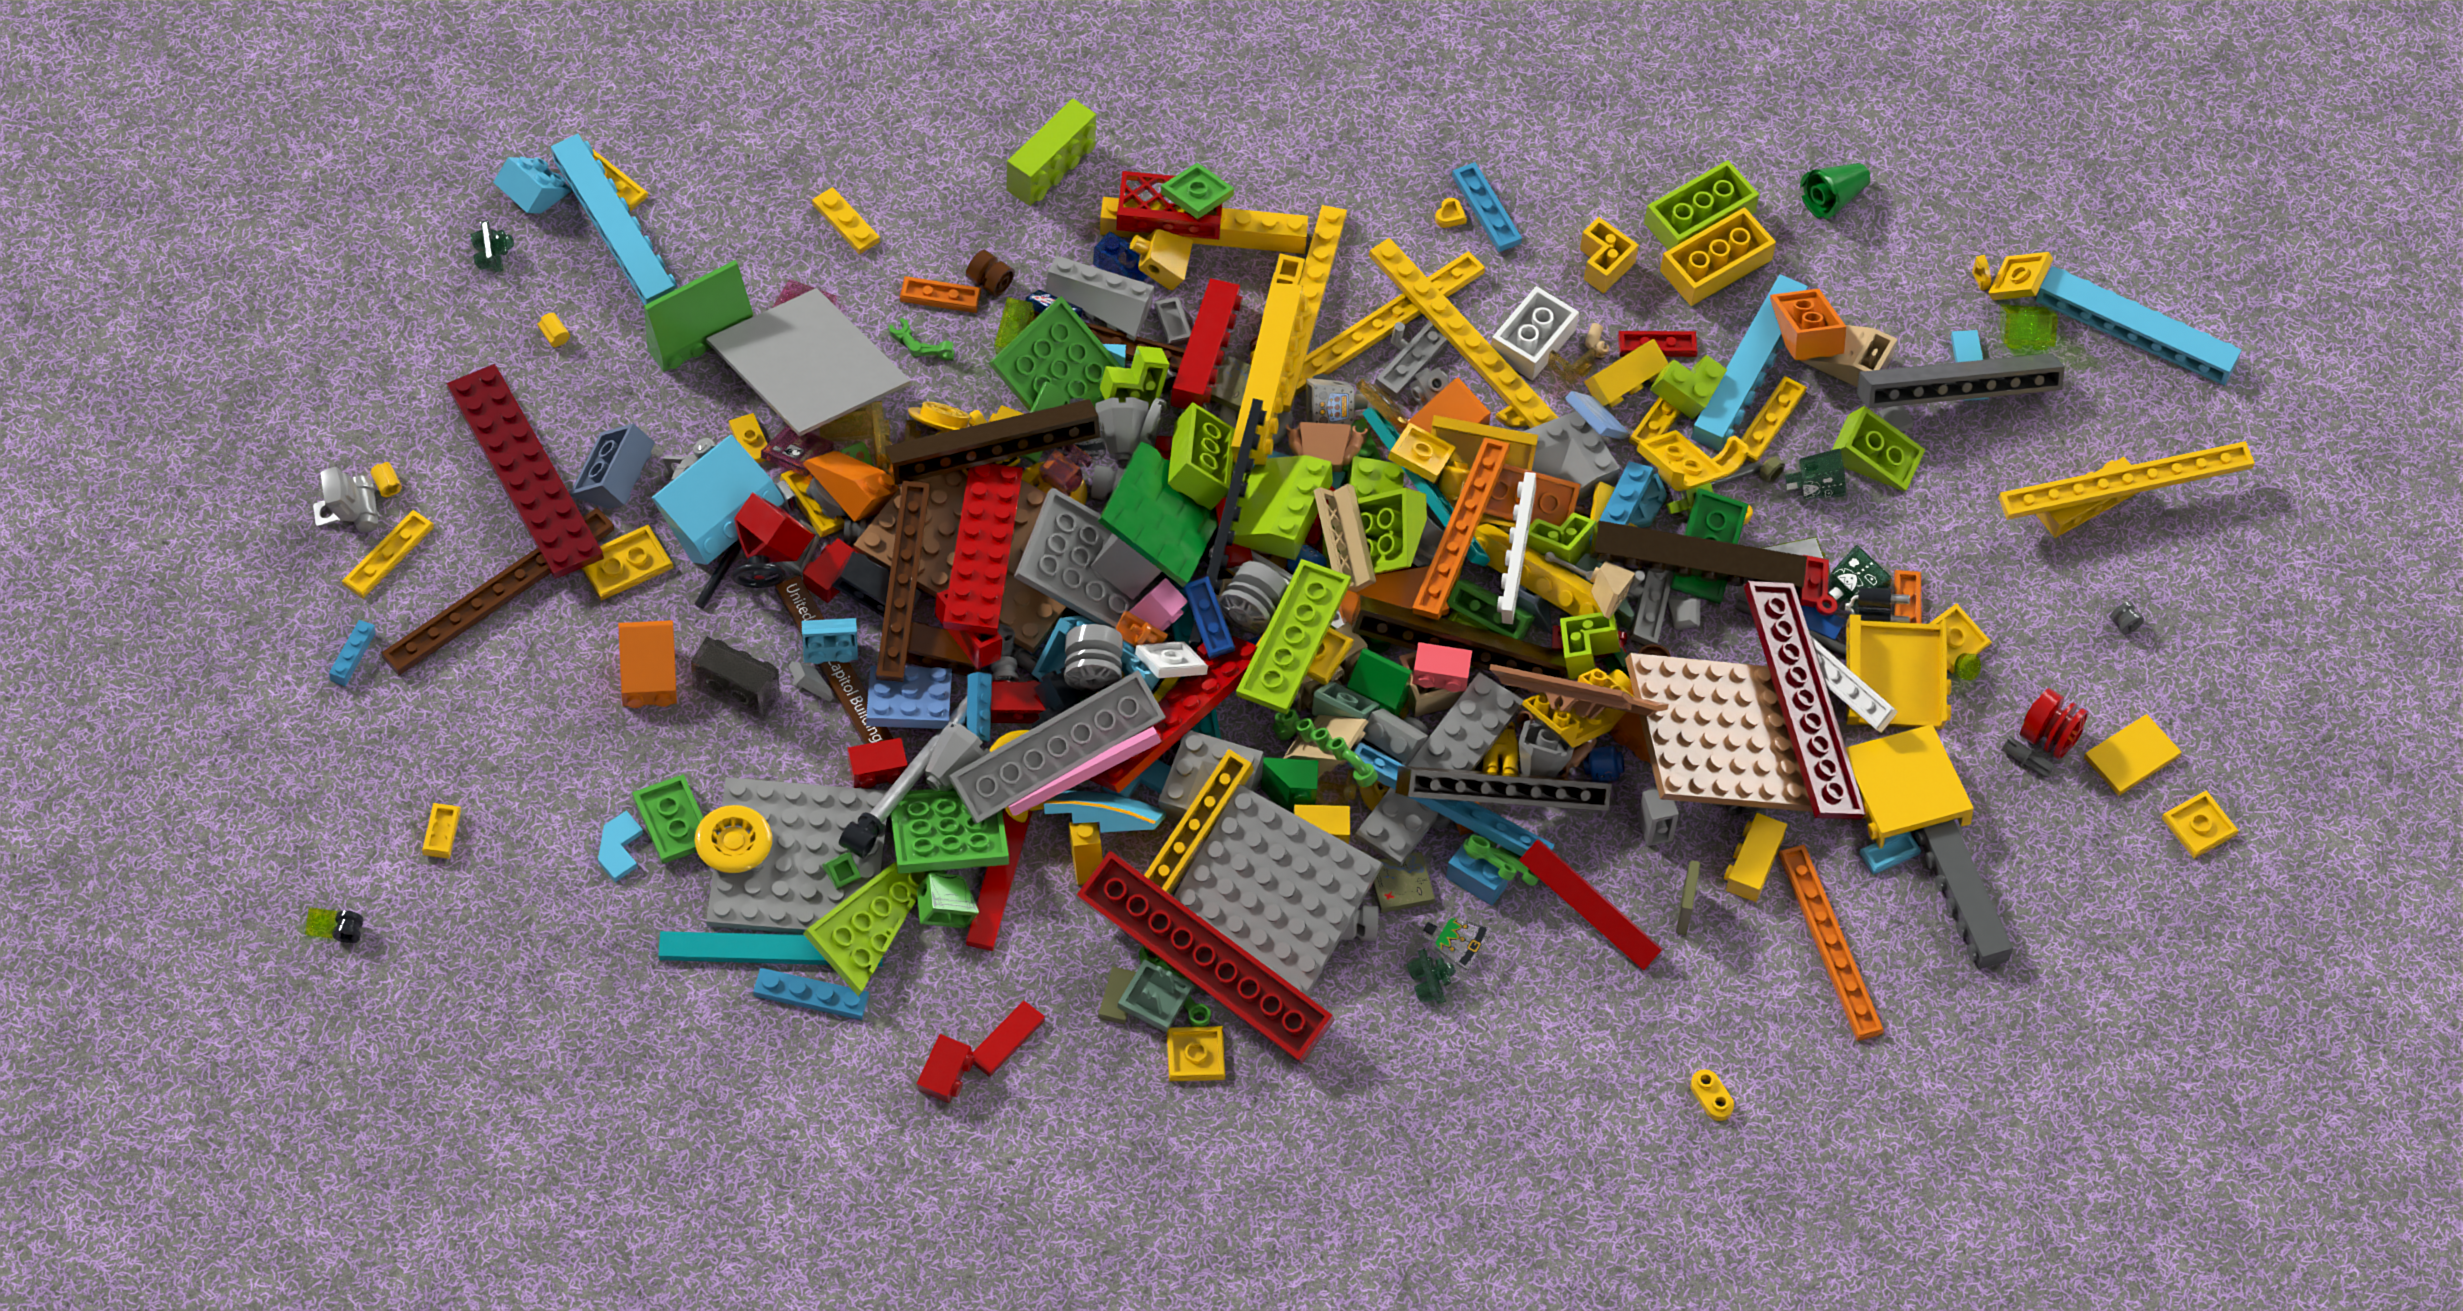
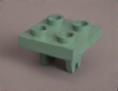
[1117,959,1194,1033]

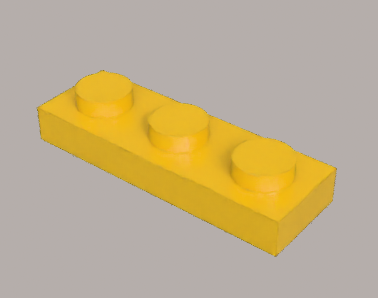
[812,187,880,255]
[780,465,845,538]

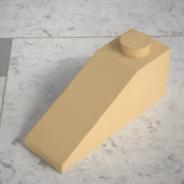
[1590,561,1635,619]

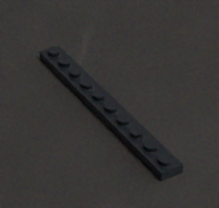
[1189,398,1267,652]

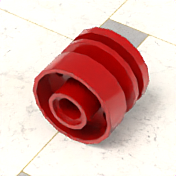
[2019,688,2089,760]

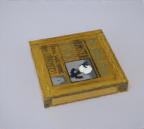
[1356,379,1410,429]

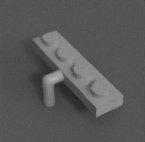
[1375,321,1448,399]
[1628,567,1674,645]

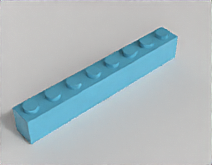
[551,134,677,305]
[2036,266,2242,386]
[1691,274,1808,451]

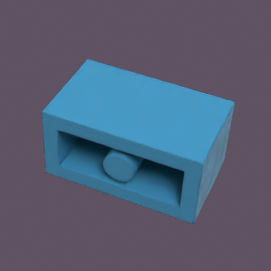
[1446,844,1508,906]

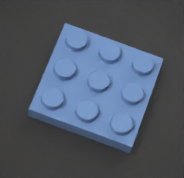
[866,666,952,729]

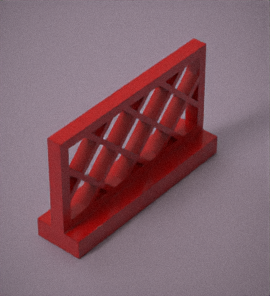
[1116,171,1225,240]

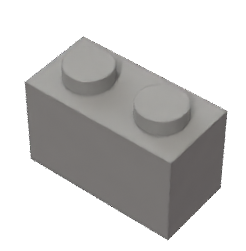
[1638,787,1679,846]

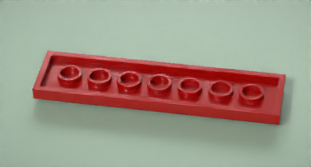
[943,463,1023,635]
[1088,636,1257,793]

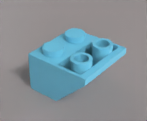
[493,156,572,214]
[802,618,858,664]

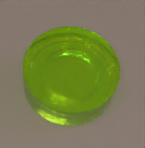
[1954,653,1981,680]

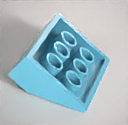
[652,435,785,564]

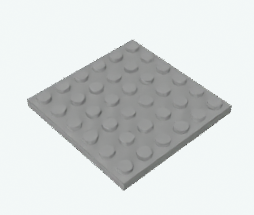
[706,777,887,934]
[1174,784,1383,996]

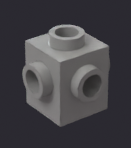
[1409,367,1450,407]

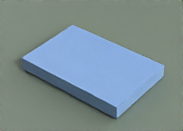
[1565,391,1629,439]

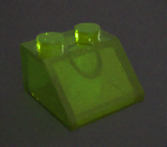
[1999,304,2058,350]

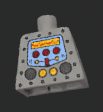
[1306,378,1368,425]

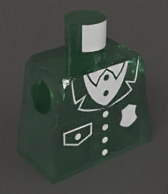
[1784,448,1846,499]
[1828,545,1892,609]

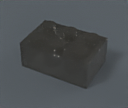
[691,636,780,721]

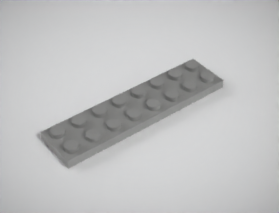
[948,670,1166,824]
[1355,672,1523,867]

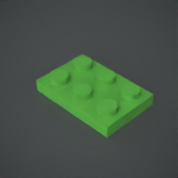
[632,774,703,864]

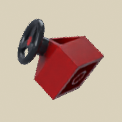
[732,492,815,588]

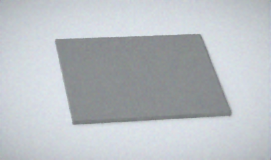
[706,288,911,436]

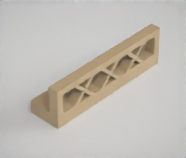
[1314,484,1376,593]

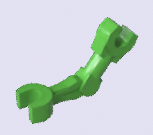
[888,318,955,361]

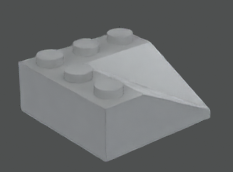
[1523,411,1620,500]
[1158,730,1264,820]

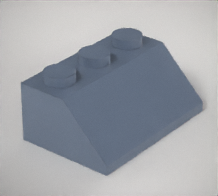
[570,423,655,509]

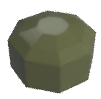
[1759,456,1785,482]

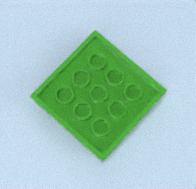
[988,296,1122,412]
[890,788,1009,874]

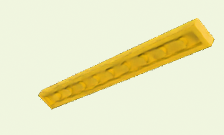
[1282,205,1347,412]
[1368,238,1559,429]
[1295,251,1485,396]
[1998,441,2255,520]

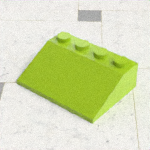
[1232,455,1333,560]
[1322,487,1427,574]

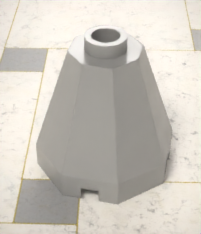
[1095,397,1149,464]
[1518,719,1574,777]
[925,722,990,792]

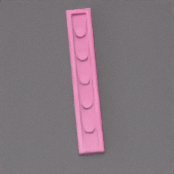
[1008,727,1161,816]

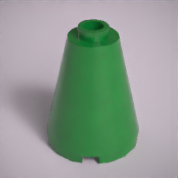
[1800,163,1870,219]

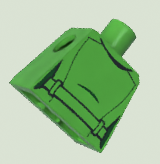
[917,870,979,928]

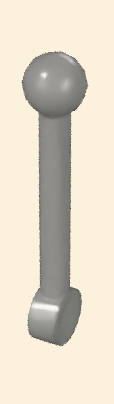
[1545,552,1594,583]

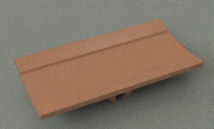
[1490,664,1669,719]

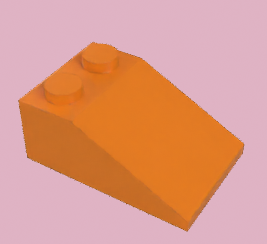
[1770,288,1846,361]
[803,450,899,522]

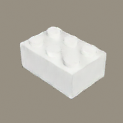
[1491,286,1579,381]

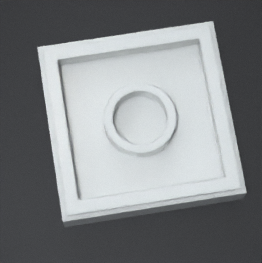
[1135,641,1208,678]

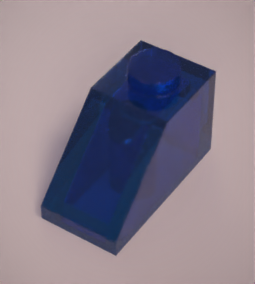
[1093,231,1148,282]

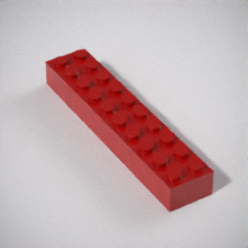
[1076,851,1335,1065]

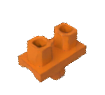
[1115,611,1168,648]

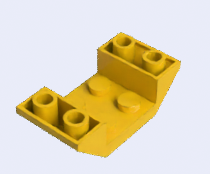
[1522,668,1635,748]

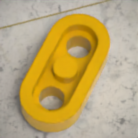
[1690,1069,1734,1121]

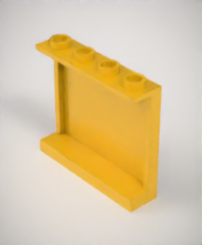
[1431,415,1538,533]
[1846,614,1951,729]
[1845,724,1974,849]

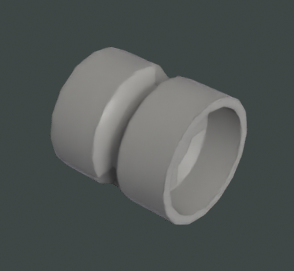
[1091,464,1125,501]
[1340,905,1378,942]

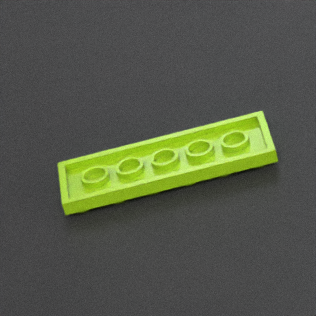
[1236,559,1352,714]

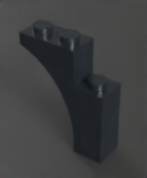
[1031,667,1080,729]

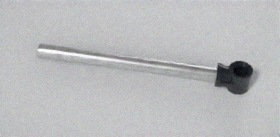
[838,696,967,859]

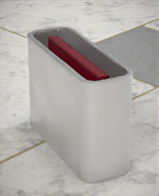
[776,480,798,514]

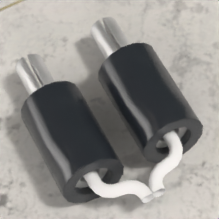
[1845,587,1910,623]

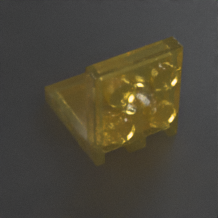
[819,400,892,474]

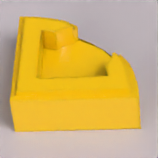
[1972,255,1991,291]
[1495,405,1527,427]

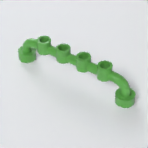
[1273,709,1378,787]

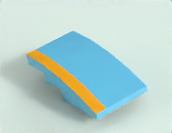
[1044,791,1166,833]

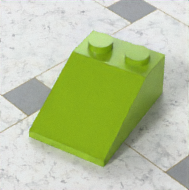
[1829,406,1925,492]

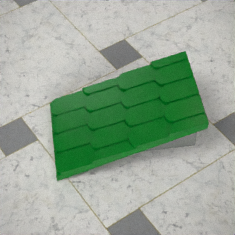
[1091,442,1218,600]

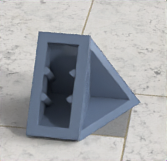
[1516,584,1552,634]

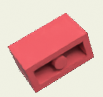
[1412,642,1472,692]

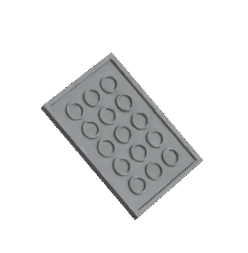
[1014,488,1164,632]

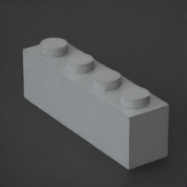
[1045,256,1154,341]

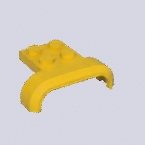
[1636,430,1749,492]

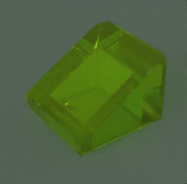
[305,906,340,939]

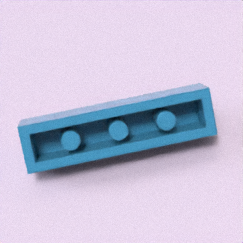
[329,620,376,687]
[966,672,992,743]

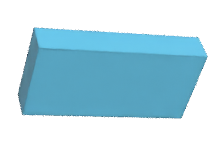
[1859,832,1921,875]

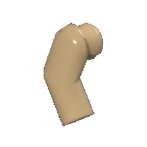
[1585,323,1609,358]

